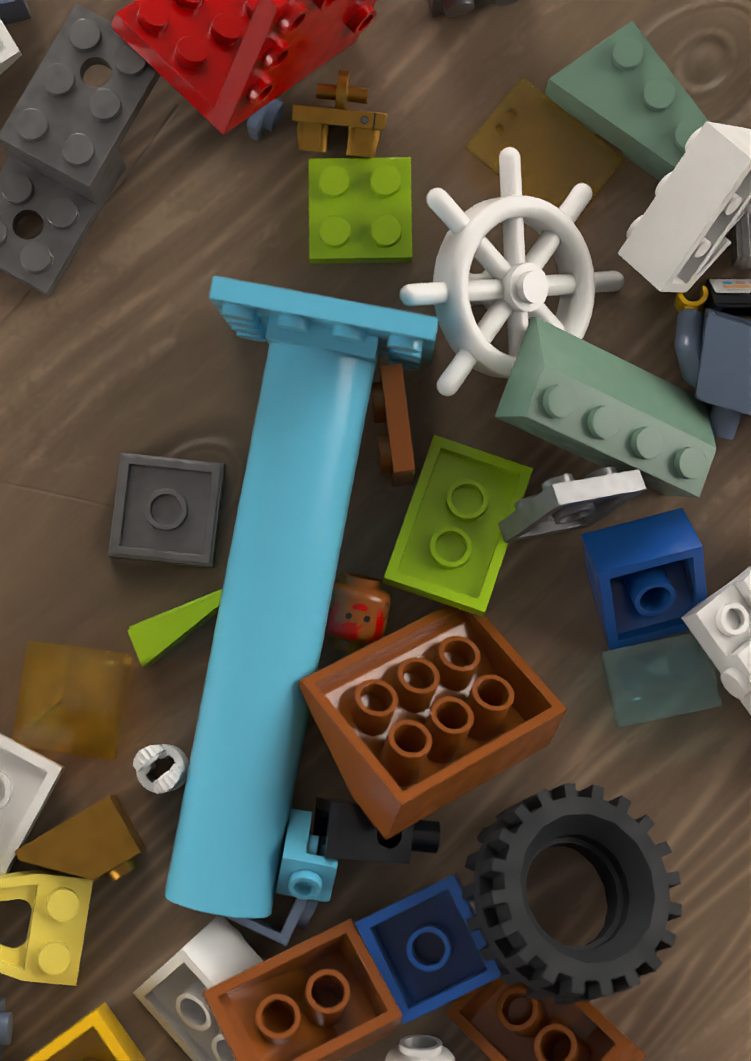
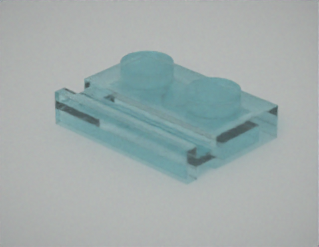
[600,633,723,728]

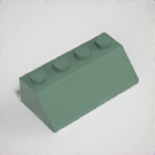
[495,317,717,498]

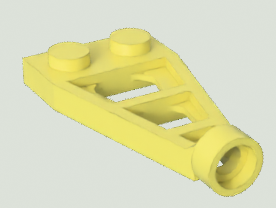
[0,869,93,986]

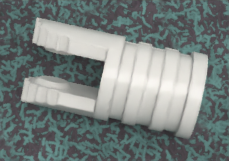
[133,744,189,794]

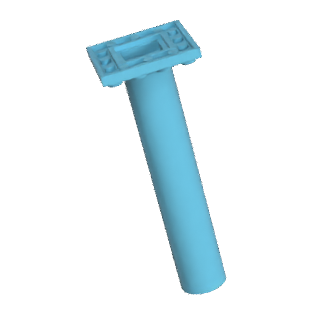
[164,276,439,919]

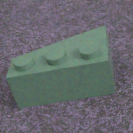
[543,21,709,181]

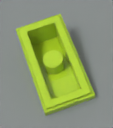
[127,588,223,668]

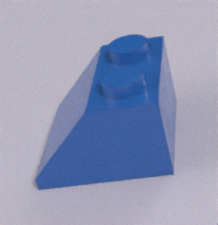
[581,508,707,651]

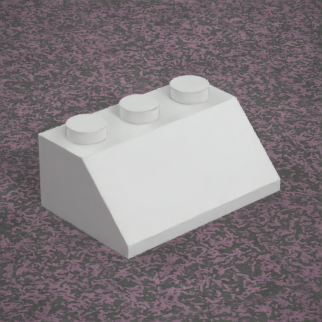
[133,915,263,1061]

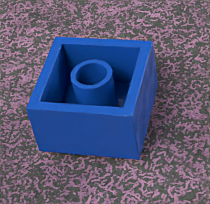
[355,872,504,1024]

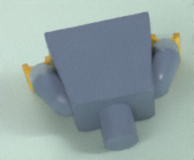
[674,285,751,439]

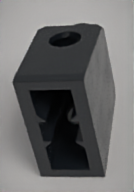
[312,797,440,864]

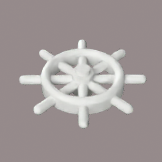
[400,147,624,396]

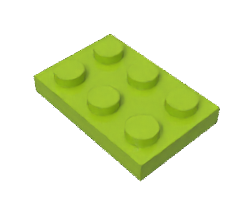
[383,435,533,617]

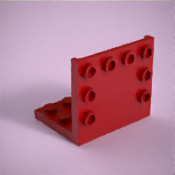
[111,0,377,135]

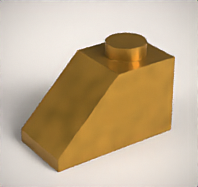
[14,794,147,882]

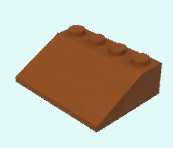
[298,605,567,840]

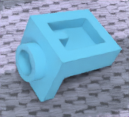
[276,808,338,902]

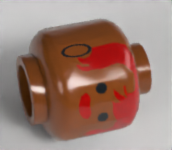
[324,572,391,652]

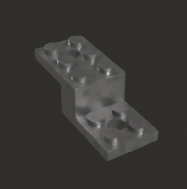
[0,3,161,297]

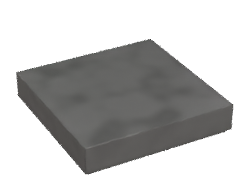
[108,453,225,568]

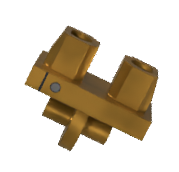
[292,70,388,158]

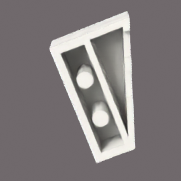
[618,121,751,293]

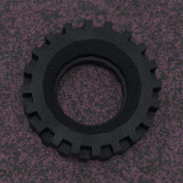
[462,783,682,1005]

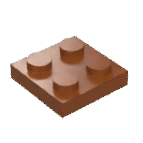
[371,363,415,487]

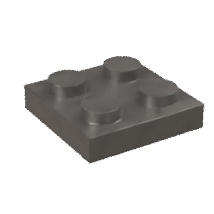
[498,467,646,543]

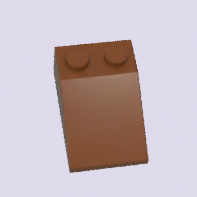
[202,918,403,1061]
[445,961,647,1061]

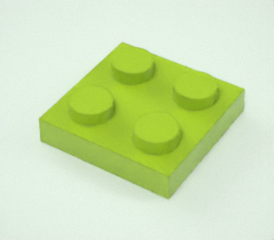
[308,157,412,264]

